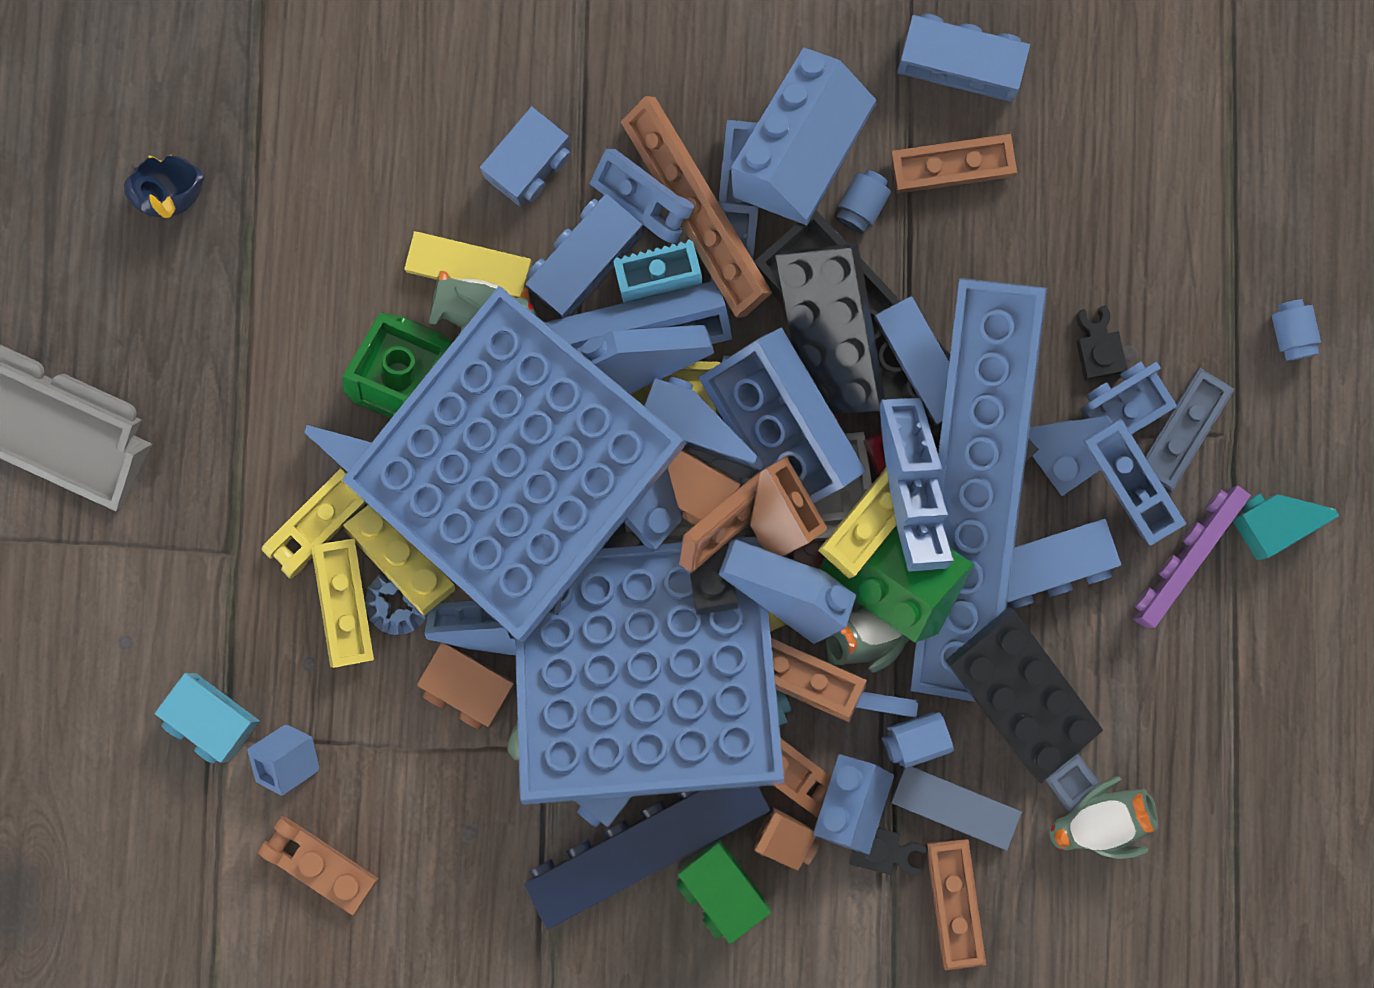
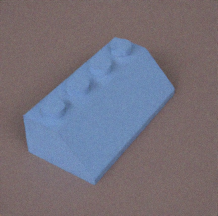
[731,47,876,225]
[698,328,866,503]

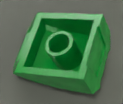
[342,312,453,419]

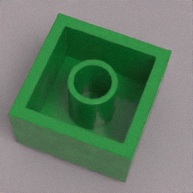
[677,838,771,945]

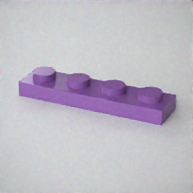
[1132,485,1251,629]

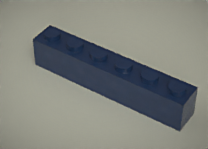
[524,786,771,930]

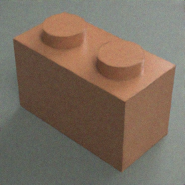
[417,643,517,730]

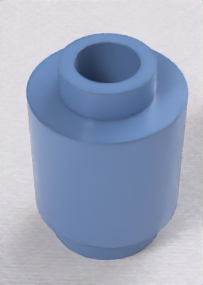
[836,170,891,233]
[1271,299,1321,361]

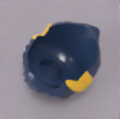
[124,154,205,218]

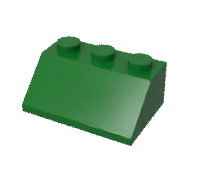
[819,525,975,643]

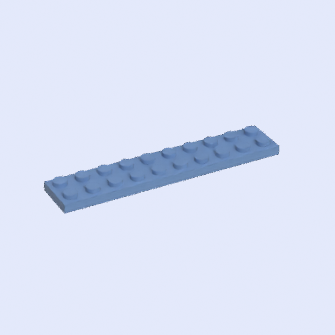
[911,278,1047,702]

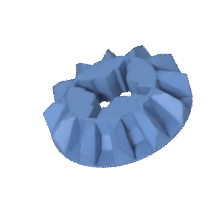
[365,573,428,635]

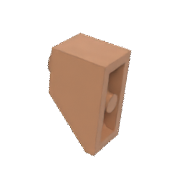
[667,448,740,525]
[750,456,828,556]
[752,806,820,871]

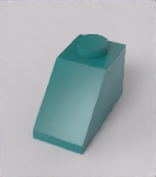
[1232,493,1339,560]

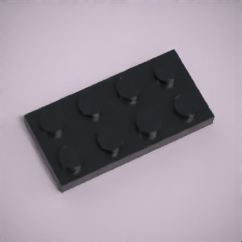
[775,244,885,413]
[945,607,1103,783]

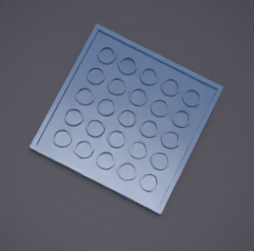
[342,286,688,642]
[515,536,784,805]

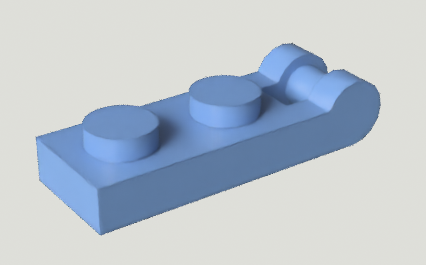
[589,149,695,243]

